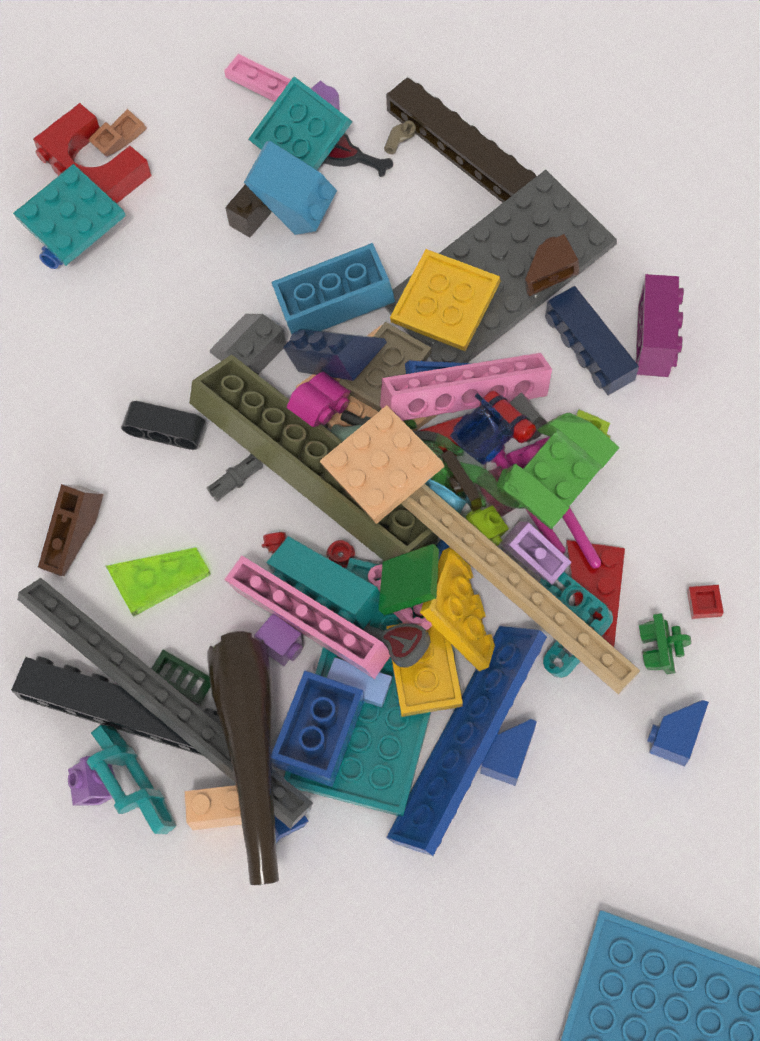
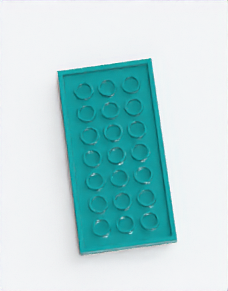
[284,558,431,816]

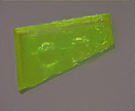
[106,547,211,617]

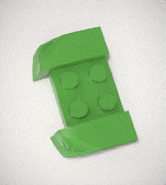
[497,413,620,529]

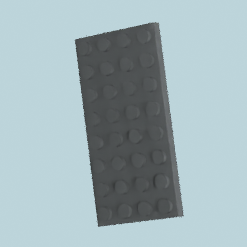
[384,169,617,363]

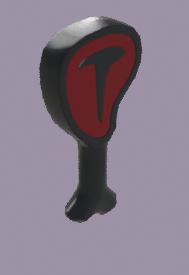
[323,133,393,177]

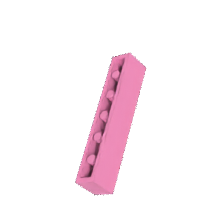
[224,556,390,679]

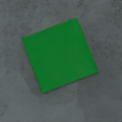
[378,544,439,616]

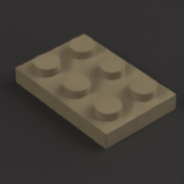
[339,322,431,412]

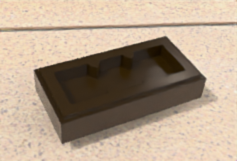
[441,450,482,512]

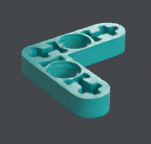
[540,572,613,678]

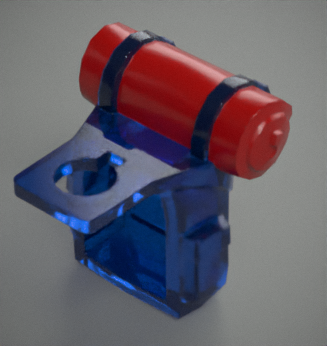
[450,390,536,465]

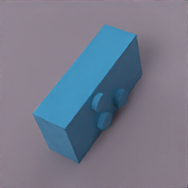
[271,243,396,335]

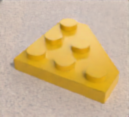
[420,547,495,671]

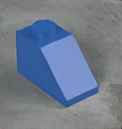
[647,700,709,767]
[480,719,537,786]

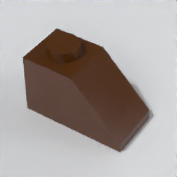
[525,234,579,296]

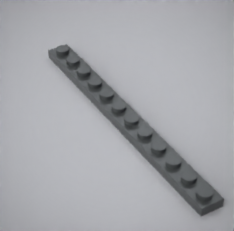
[17,578,313,829]

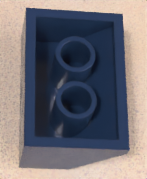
[283,329,387,381]

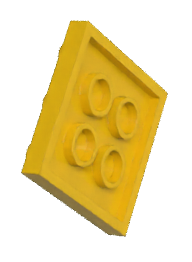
[390,249,501,351]

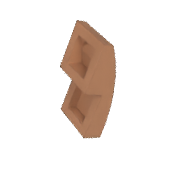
[88,109,147,157]

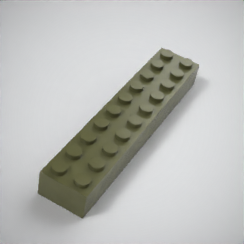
[189,354,439,561]

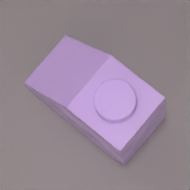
[500,521,571,584]

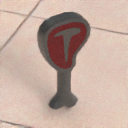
[357,621,431,668]

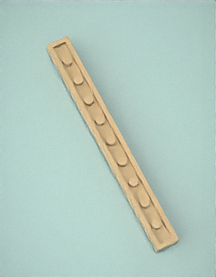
[401,484,640,695]

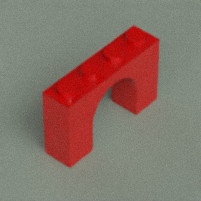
[33,103,152,204]

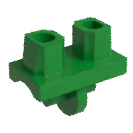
[639,613,692,675]

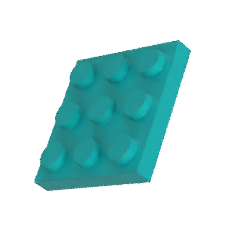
[248,76,353,170]
[13,164,126,266]

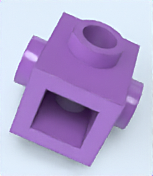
[68,756,115,806]

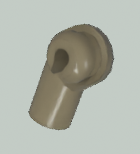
[384,120,416,155]

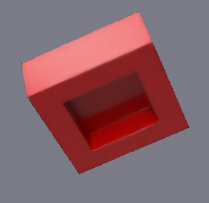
[687,585,724,619]

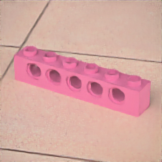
[380,353,552,421]

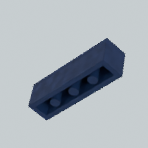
[545,286,639,396]

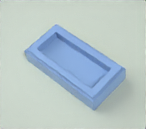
[327,658,392,707]

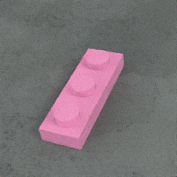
[224,54,291,102]

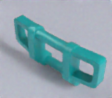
[87,724,177,835]

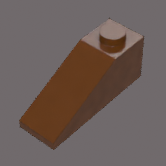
[38,484,104,576]

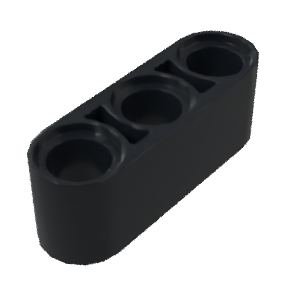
[121,401,207,450]

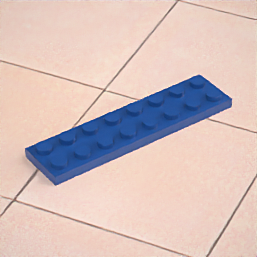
[386,626,547,856]

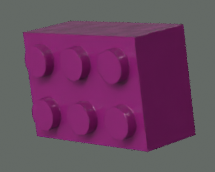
[636,274,684,377]

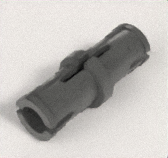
[206,454,263,502]

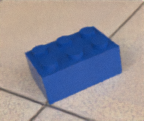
[271,670,365,787]

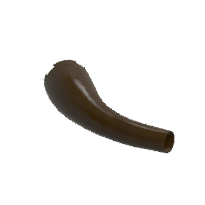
[207,631,279,885]

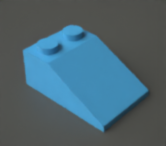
[244,141,337,235]

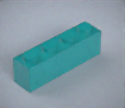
[266,536,380,629]

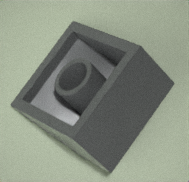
[209,314,286,375]

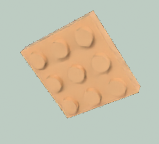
[320,405,444,524]

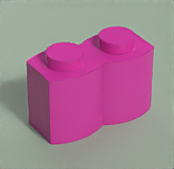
[286,372,351,427]

